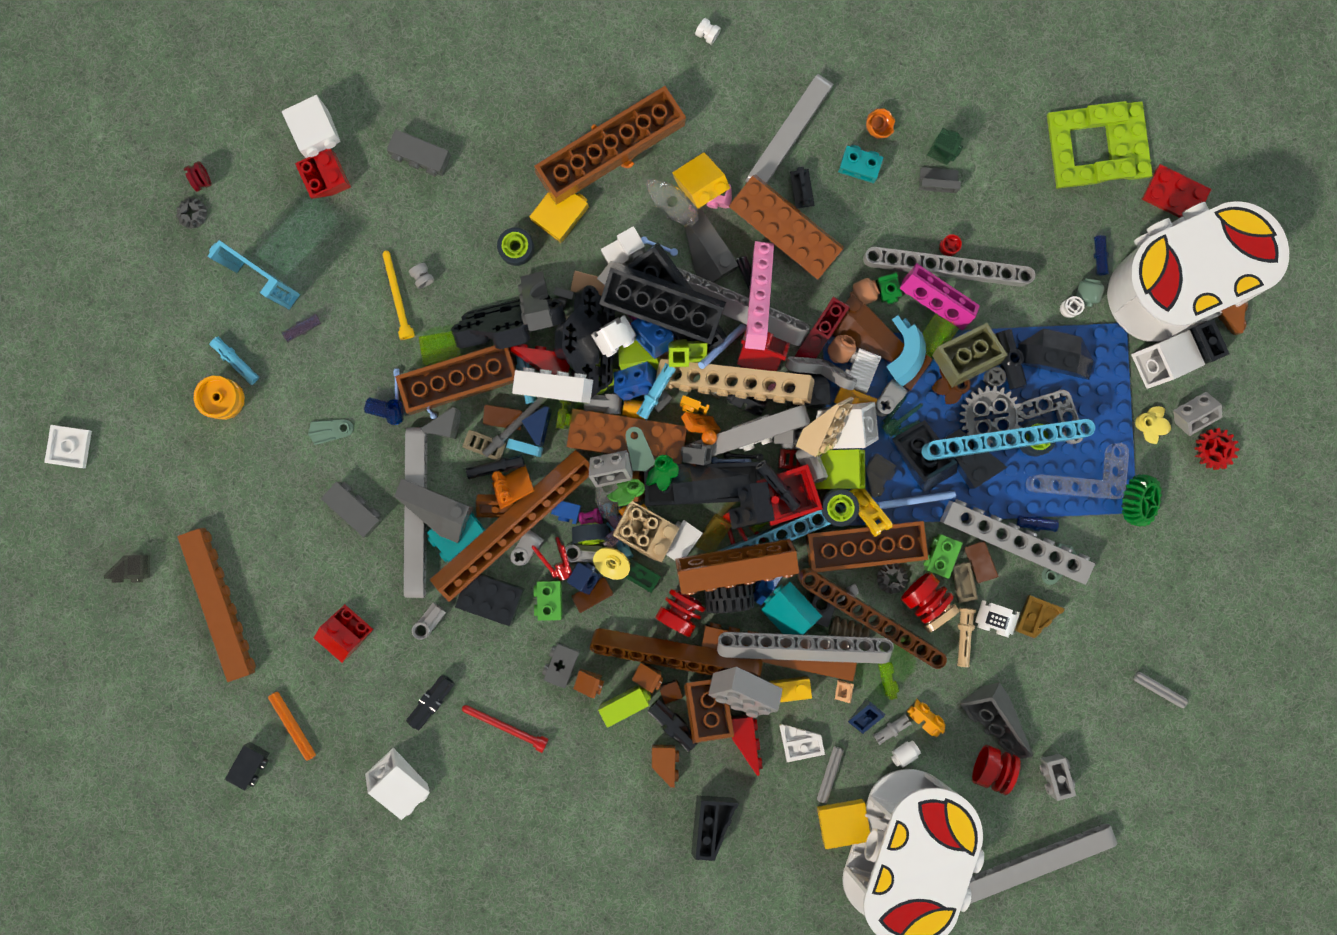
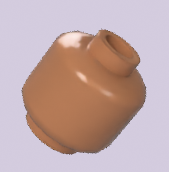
[850,278,880,305]
[828,335,856,364]

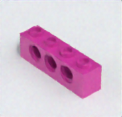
[900,263,980,331]

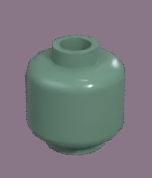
[1076,278,1104,307]

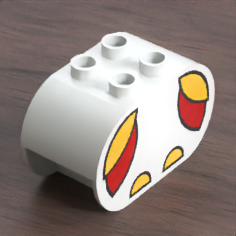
[1107,201,1289,342]
[842,769,984,935]

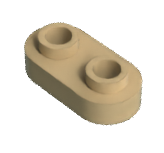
[924,604,960,633]

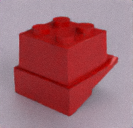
[737,332,790,371]
[756,464,823,526]

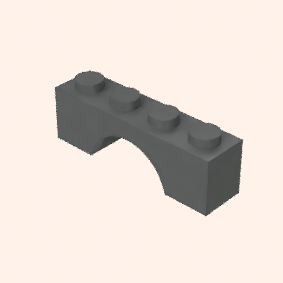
[518,271,553,331]

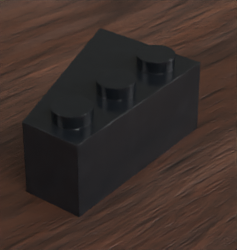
[940,429,1008,489]
[691,795,739,861]

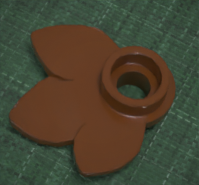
[932,369,971,404]

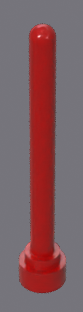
[462,705,549,753]

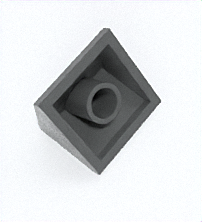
[421,407,462,439]

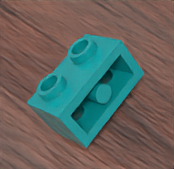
[838,145,883,183]

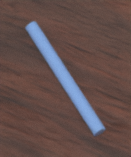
[698,324,746,369]
[878,490,956,509]

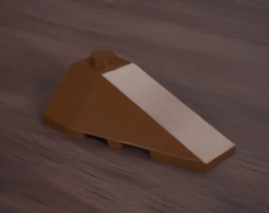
[832,295,904,363]

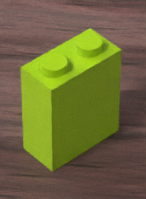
[815,449,865,489]
[598,685,651,728]

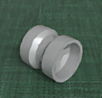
[409,263,434,289]

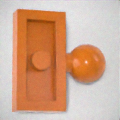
[681,412,721,445]

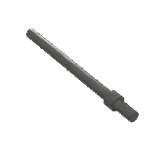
[482,397,549,457]

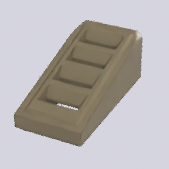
[462,429,506,461]

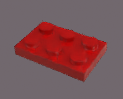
[1142,164,1211,218]

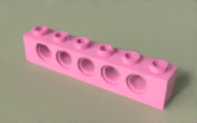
[745,241,774,350]

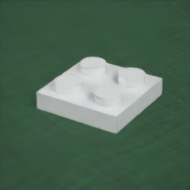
[44,425,92,468]

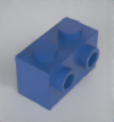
[631,318,674,359]
[614,362,657,400]

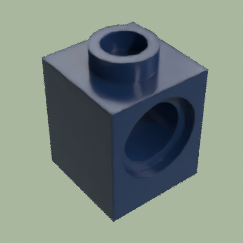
[567,562,601,595]

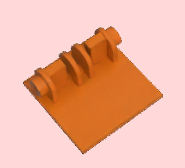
[492,465,534,509]

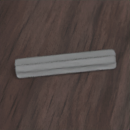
[1133,672,1188,708]
[817,746,844,803]

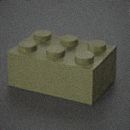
[932,323,1007,388]

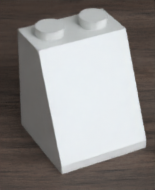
[282,95,341,158]
[1131,330,1205,389]
[816,402,879,448]
[365,748,430,820]

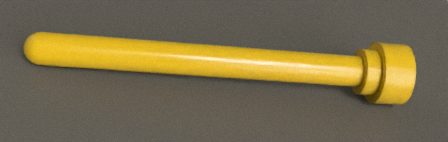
[382,251,415,340]

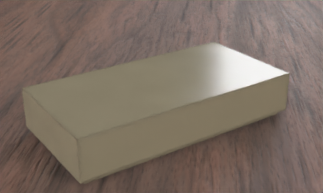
[952,561,978,603]

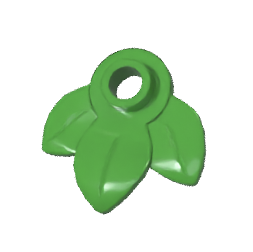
[607,479,645,506]

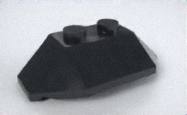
[1017,328,1093,380]

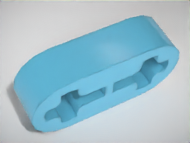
[506,439,544,457]

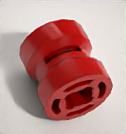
[939,234,962,256]

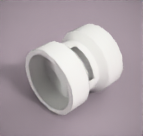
[695,18,721,45]
[1060,296,1084,318]

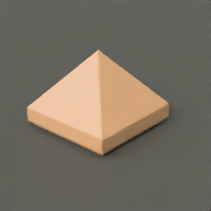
[835,680,854,703]

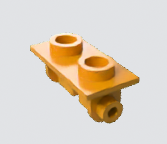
[907,699,946,737]

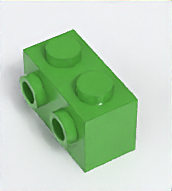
[923,534,962,579]
[534,580,563,621]

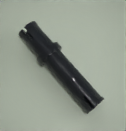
[466,455,525,480]
[756,460,801,511]

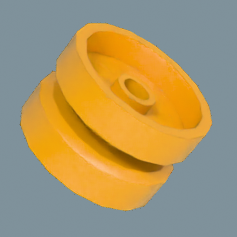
[193,376,245,420]

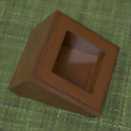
[659,679,683,704]

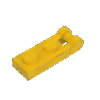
[849,489,893,537]

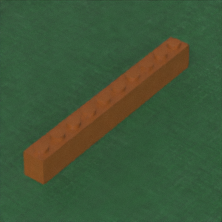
[430,450,590,602]

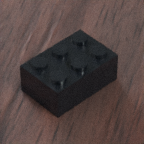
[455,573,525,627]

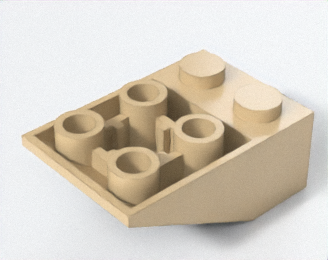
[796,397,854,457]
[613,501,680,562]

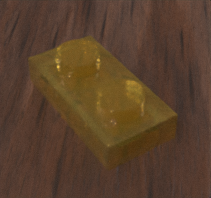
[695,513,732,553]

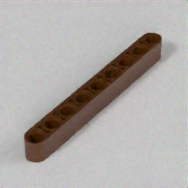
[798,568,947,669]
[590,628,763,678]

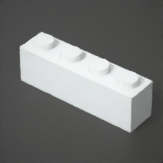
[512,367,593,403]

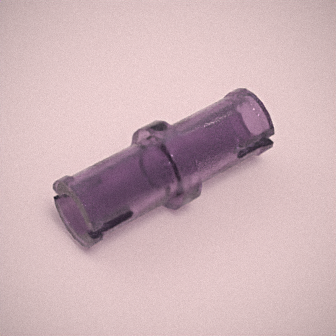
[281,314,322,343]

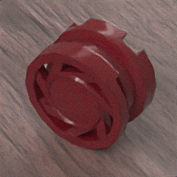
[184,161,212,192]

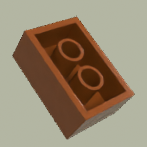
[684,679,734,744]

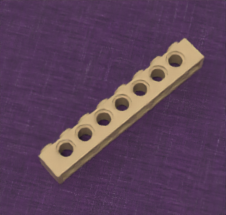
[656,359,814,405]

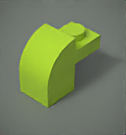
[668,339,707,367]

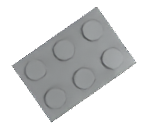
[708,667,783,718]

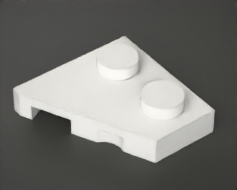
[779,724,825,762]

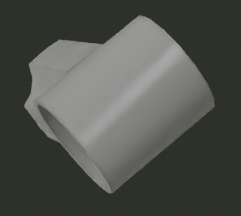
[584,394,622,414]
[796,449,828,484]
[565,543,602,563]
[412,602,447,640]

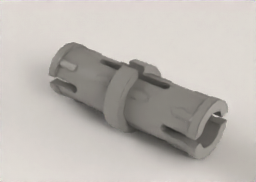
[873,714,912,745]

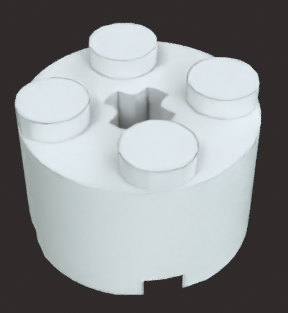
[591,315,636,358]

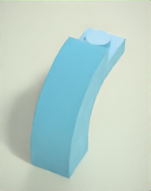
[886,315,926,386]

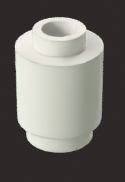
[891,740,921,768]

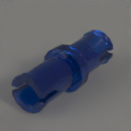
[1093,235,1109,276]
[1017,515,1059,532]

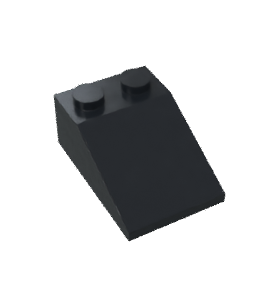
[892,420,957,492]

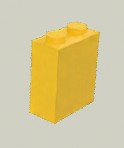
[672,153,730,209]
[530,193,589,243]
[817,799,870,849]

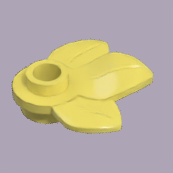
[1135,406,1171,444]

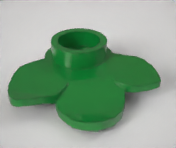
[646,455,679,491]

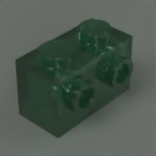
[927,128,963,165]

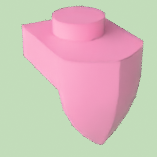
[707,184,732,209]

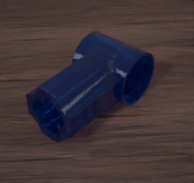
[364,397,404,425]

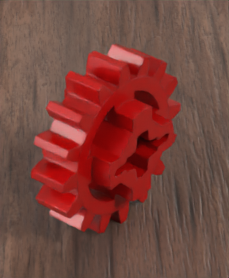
[1194,428,1239,470]

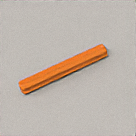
[268,692,316,761]

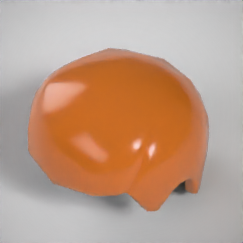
[866,108,895,138]

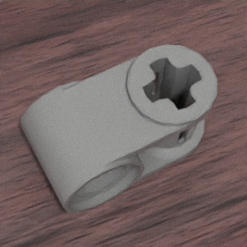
[875,379,908,417]
[510,530,544,566]

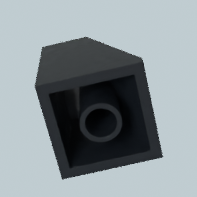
[785,371,831,410]

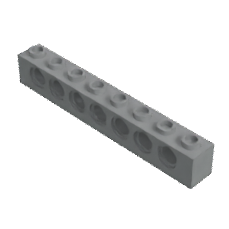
[940,499,1095,585]

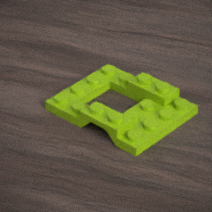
[1047,101,1153,189]

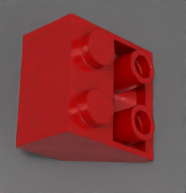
[295,149,351,199]
[314,604,373,663]

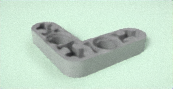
[785,357,857,390]
[1017,390,1083,444]

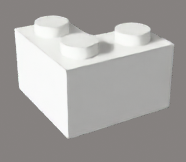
[601,226,645,266]

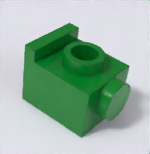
[876,273,902,304]

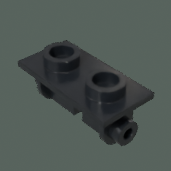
[790,167,815,209]
[726,394,767,416]

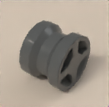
[983,367,1006,388]

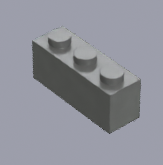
[387,129,451,177]
[321,481,383,537]

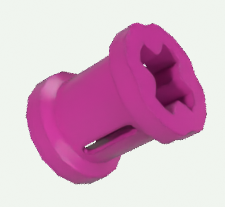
[579,508,603,525]

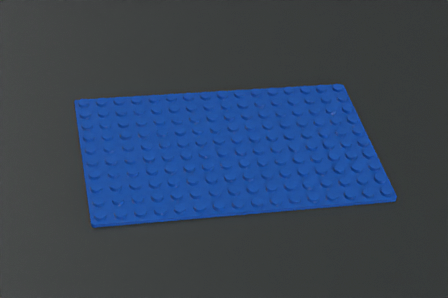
[823,323,1135,526]

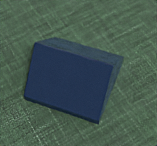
[522,407,552,447]

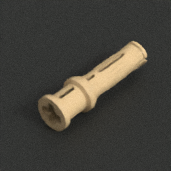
[957,608,976,667]

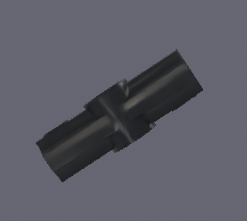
[995,329,1027,390]
[406,674,455,731]
[647,699,698,752]

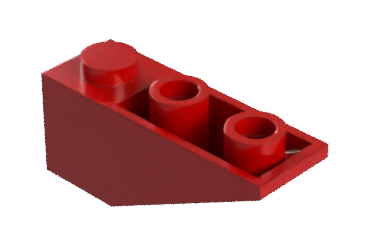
[510,344,569,375]
[731,715,763,776]

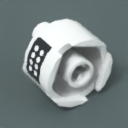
[975,600,1020,638]

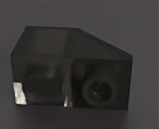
[865,453,896,498]
[104,555,150,583]

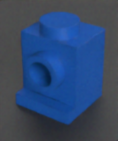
[551,501,581,524]

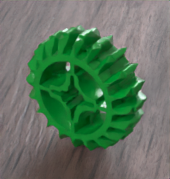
[1121,474,1162,527]

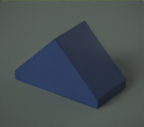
[848,699,885,734]

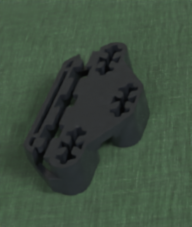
[555,285,615,399]
[451,295,566,349]

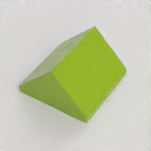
[618,340,661,371]

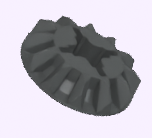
[176,198,207,228]
[877,563,908,594]

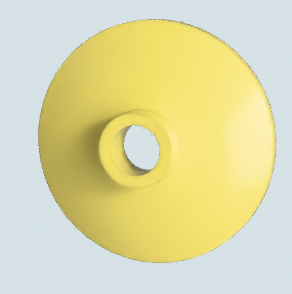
[593,547,630,580]

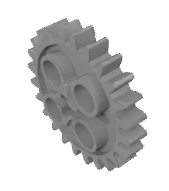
[959,386,1024,446]

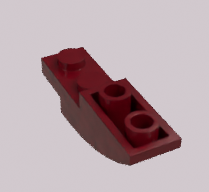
[794,296,850,359]

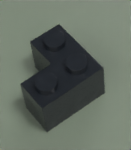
[729,482,775,529]

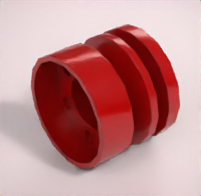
[901,572,954,624]
[655,588,706,637]
[972,744,1021,796]

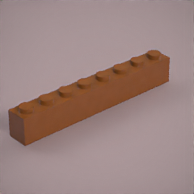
[177,528,256,683]
[701,622,857,681]

